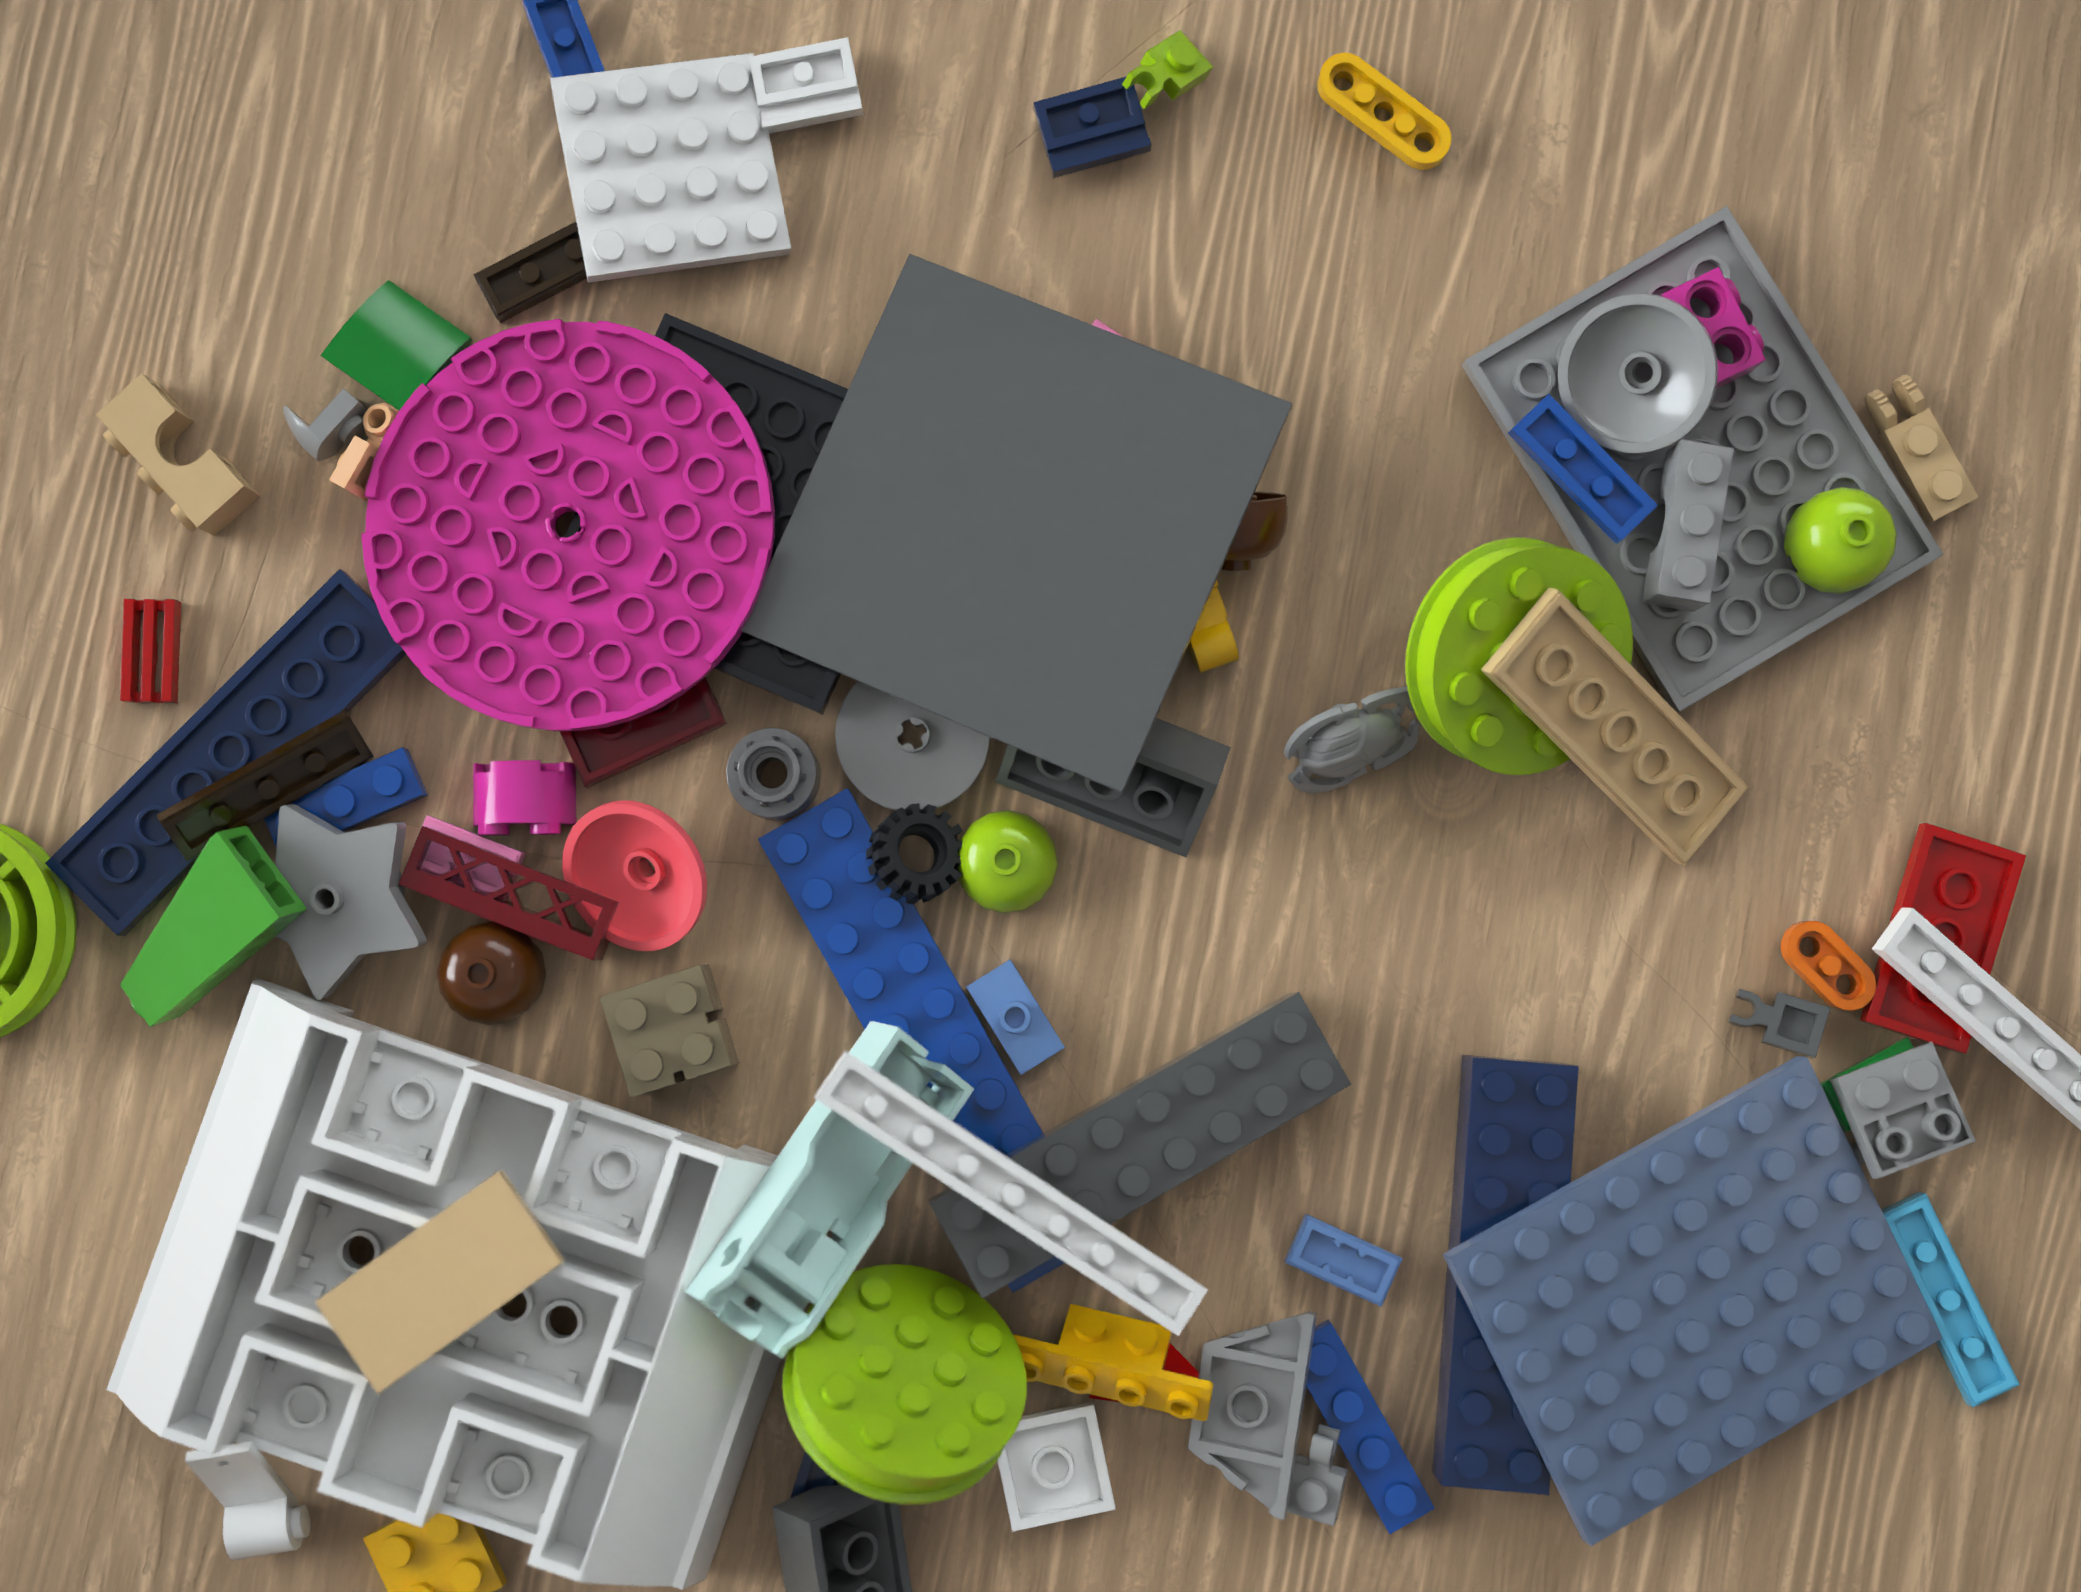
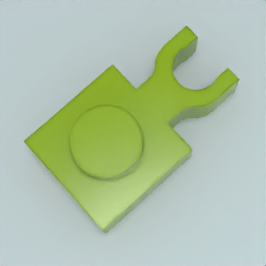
[1122,30,1213,109]

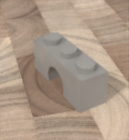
[1642,439,1734,612]

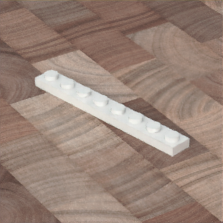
[814,1050,1208,1336]

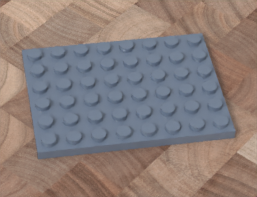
[1443,1056,1942,1546]

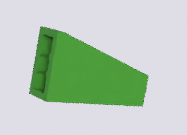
[120,825,307,1027]

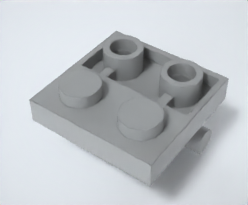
[1830,1042,1976,1179]

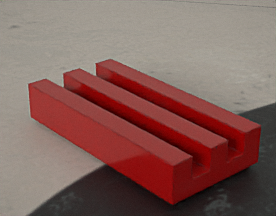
[120,599,181,703]

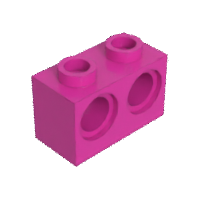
[1661,267,1766,389]

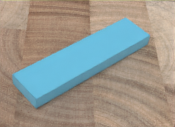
[1881,1192,2020,1407]

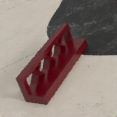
[399,826,619,961]

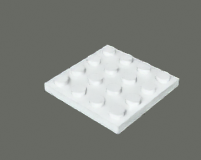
[550,53,791,283]

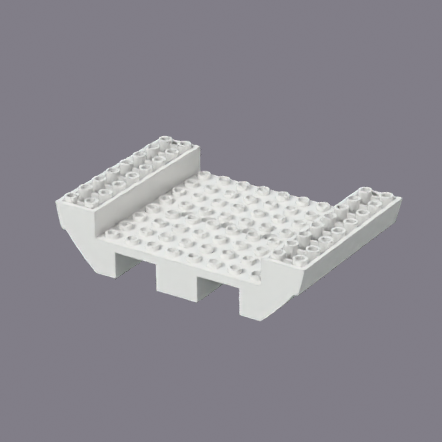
[107,978,781,1590]

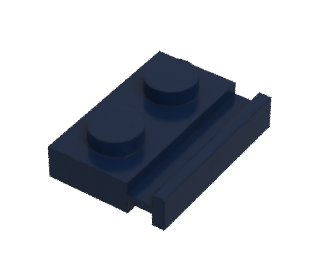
[1033,76,1152,178]

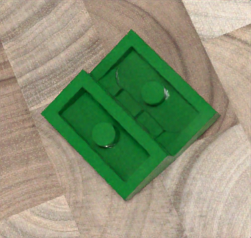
[320,280,473,410]

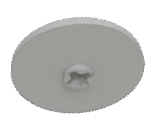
[835,681,990,810]

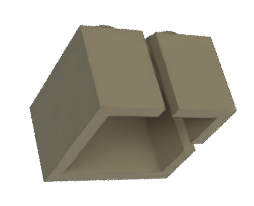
[600,964,739,1098]

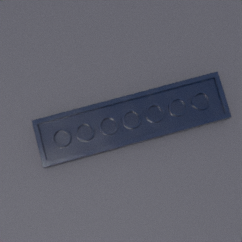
[45,569,406,936]

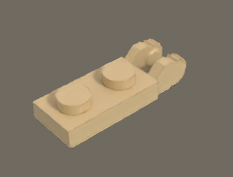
[1865,375,1979,524]

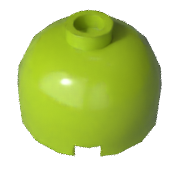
[1784,487,1897,594]
[957,810,1058,913]

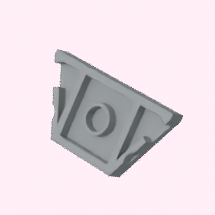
[1188,1311,1317,1520]

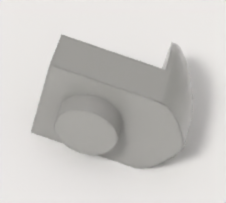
[283,388,368,461]

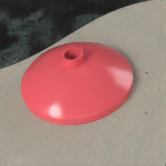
[562,800,707,951]

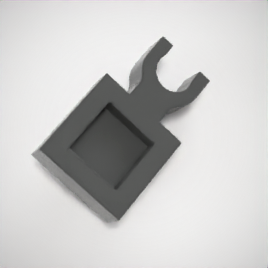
[1728,989,1830,1059]

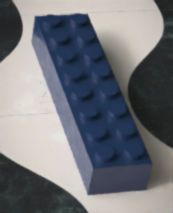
[1432,1055,1579,1495]

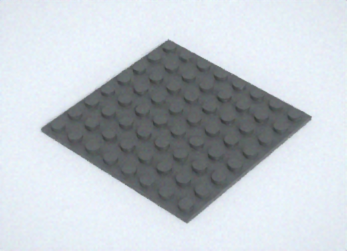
[741,254,1292,793]

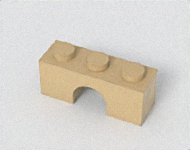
[95,373,261,536]

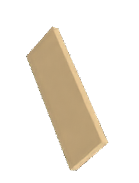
[1481,588,1748,866]

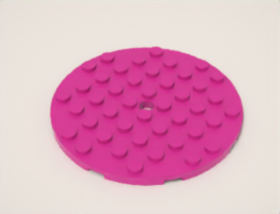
[362,319,775,731]

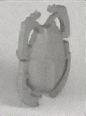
[1284,686,1420,794]

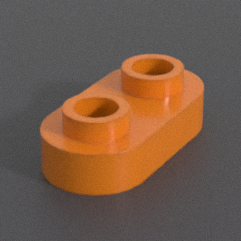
[1781,921,1876,1011]

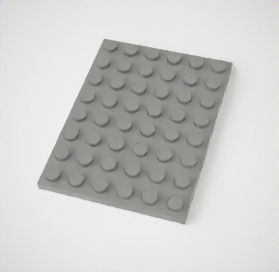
[1461,206,1944,713]

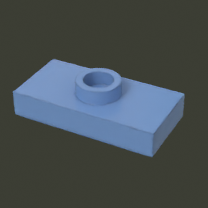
[966,960,1065,1075]
[1284,1213,1402,1307]

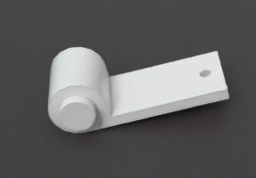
[185,1441,311,1560]

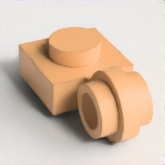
[329,403,399,503]

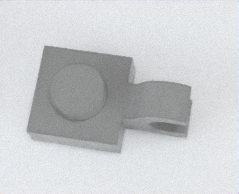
[1288,1424,1348,1526]

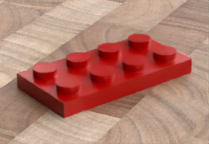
[1859,823,2026,1054]

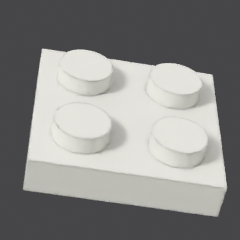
[998,1401,1116,1532]

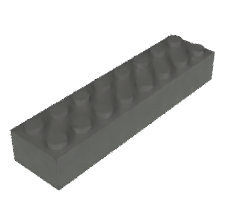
[927,992,1351,1299]

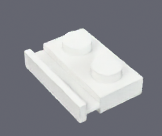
[748,37,864,134]

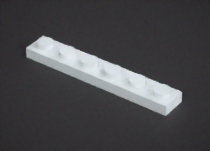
[1872,907,2081,1130]

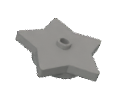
[275,804,427,1000]

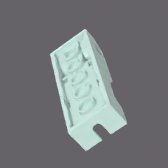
[685,1021,974,1359]

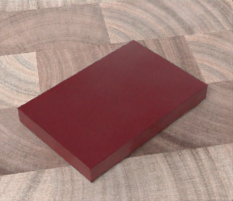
[560,677,727,788]

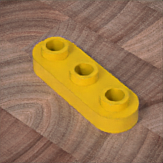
[1317,52,1451,170]

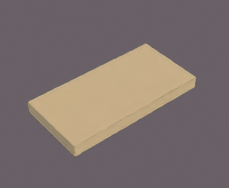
[315,1170,565,1394]

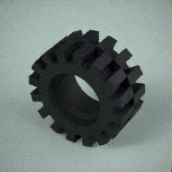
[866,803,963,904]

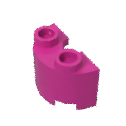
[473,760,576,836]

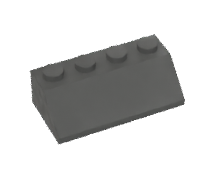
[995,718,1231,857]
[772,1484,912,1592]

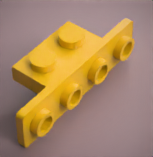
[1013,1304,1214,1421]

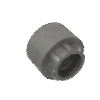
[726,728,821,820]

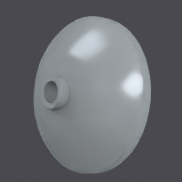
[1558,294,1718,453]

